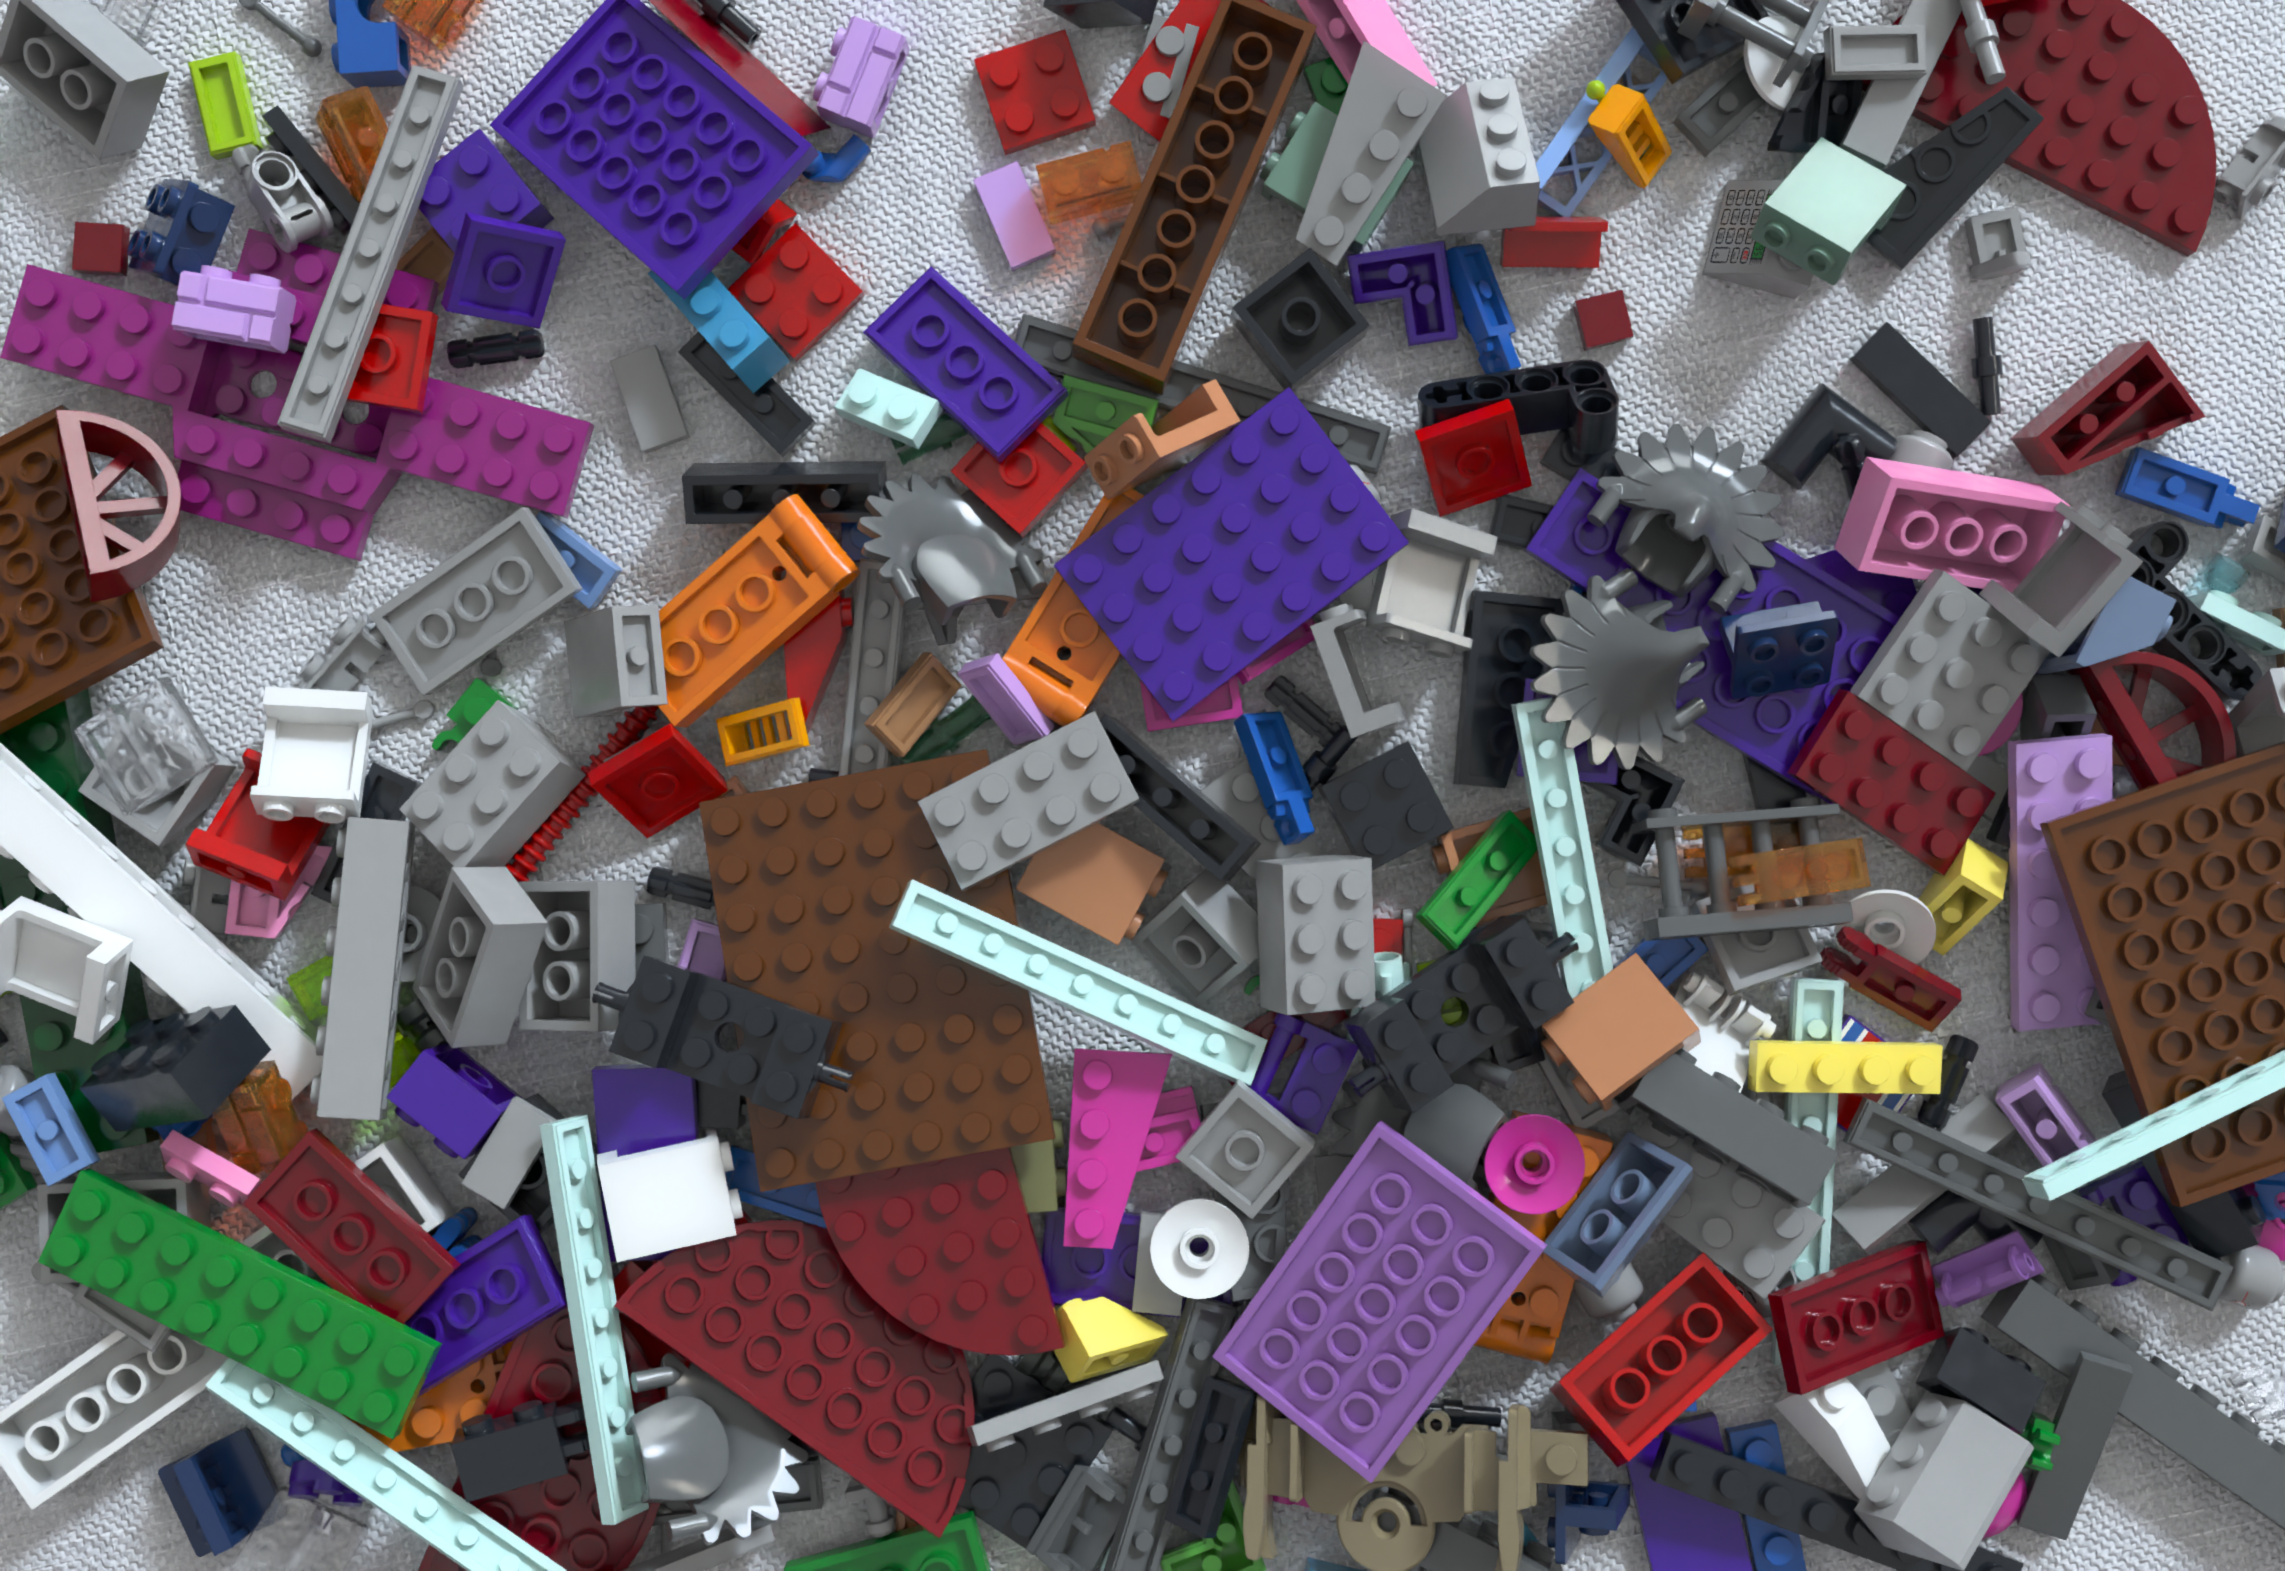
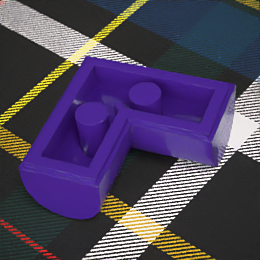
[1347,240,1458,346]

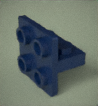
[127,179,235,287]
[1719,601,1839,699]
[158,1427,288,1557]
[1547,1480,1630,1565]

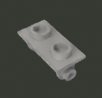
[2214,116,2285,220]
[298,612,388,691]
[181,857,231,942]

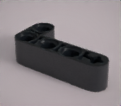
[1418,360,1619,454]
[2127,520,2262,703]

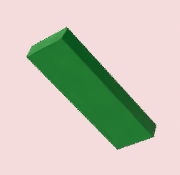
[1415,810,1538,950]

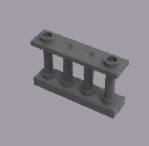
[1677,0,1830,88]
[1632,797,1853,941]

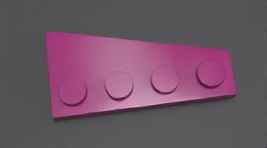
[1063,1048,1172,1249]

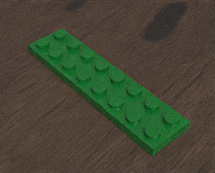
[38,1168,442,1439]

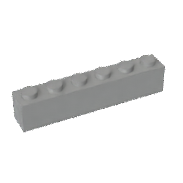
[310,817,416,1121]

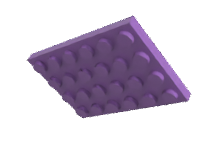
[1212,1120,1547,1483]

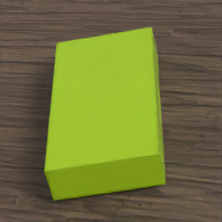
[188,51,263,160]

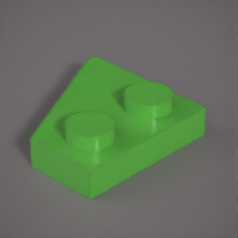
[1053,374,1160,490]

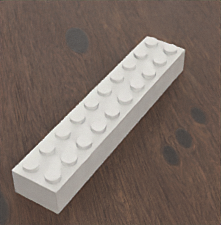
[0,1135,455,1510]

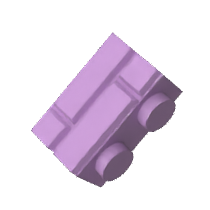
[813,16,910,138]
[171,265,296,354]
[1995,1062,2098,1167]

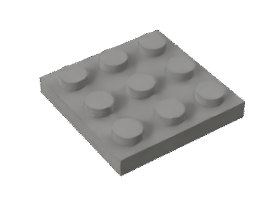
[1850,568,2050,772]

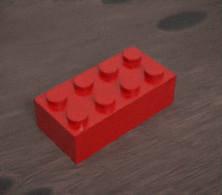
[1549,1252,1773,1467]

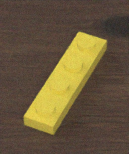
[1747,1040,1943,1094]

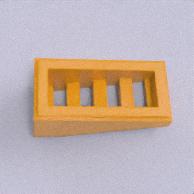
[1588,84,1672,189]
[716,697,810,766]

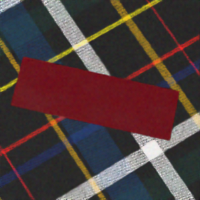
[648,0,831,136]

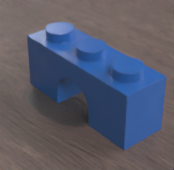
[329,0,411,88]

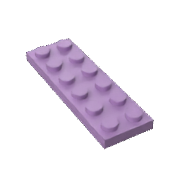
[2008,733,2113,1032]

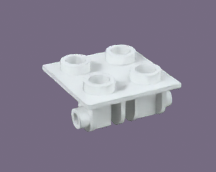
[1673,971,1777,1093]

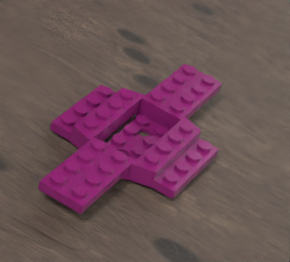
[0,228,594,561]

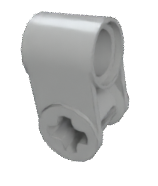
[247,151,334,253]

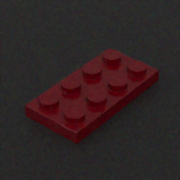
[1787,689,1996,876]
[243,1128,461,1325]
[1768,1240,1945,1395]

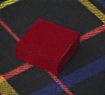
[72,222,130,276]
[1573,290,1634,351]

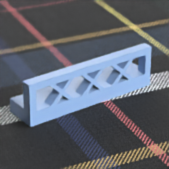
[1536,27,1668,217]

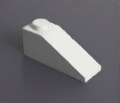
[1774,1377,1891,1500]

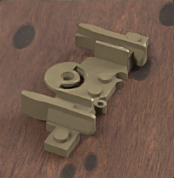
[1237,1392,1589,1571]

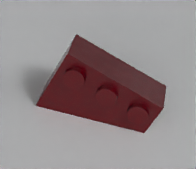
[2010,340,2206,476]

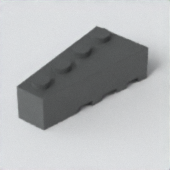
[1617,1048,1839,1208]
[1369,1487,1563,1571]

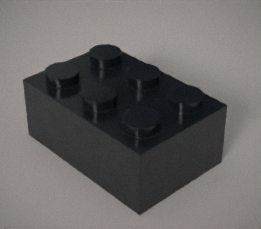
[79,1005,271,1132]

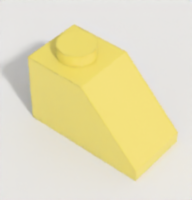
[1919,838,2009,955]
[1053,1296,1168,1383]

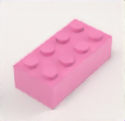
[1834,457,2070,593]

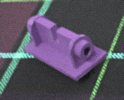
[1931,1230,2044,1308]

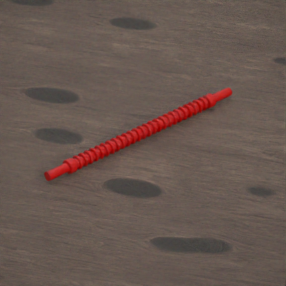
[504,706,659,883]

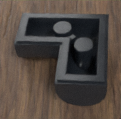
[1760,383,1897,490]
[1580,756,1685,867]
[1907,1190,2043,1255]

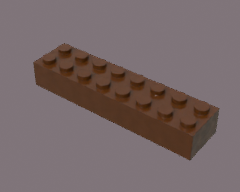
[1073,0,1317,396]

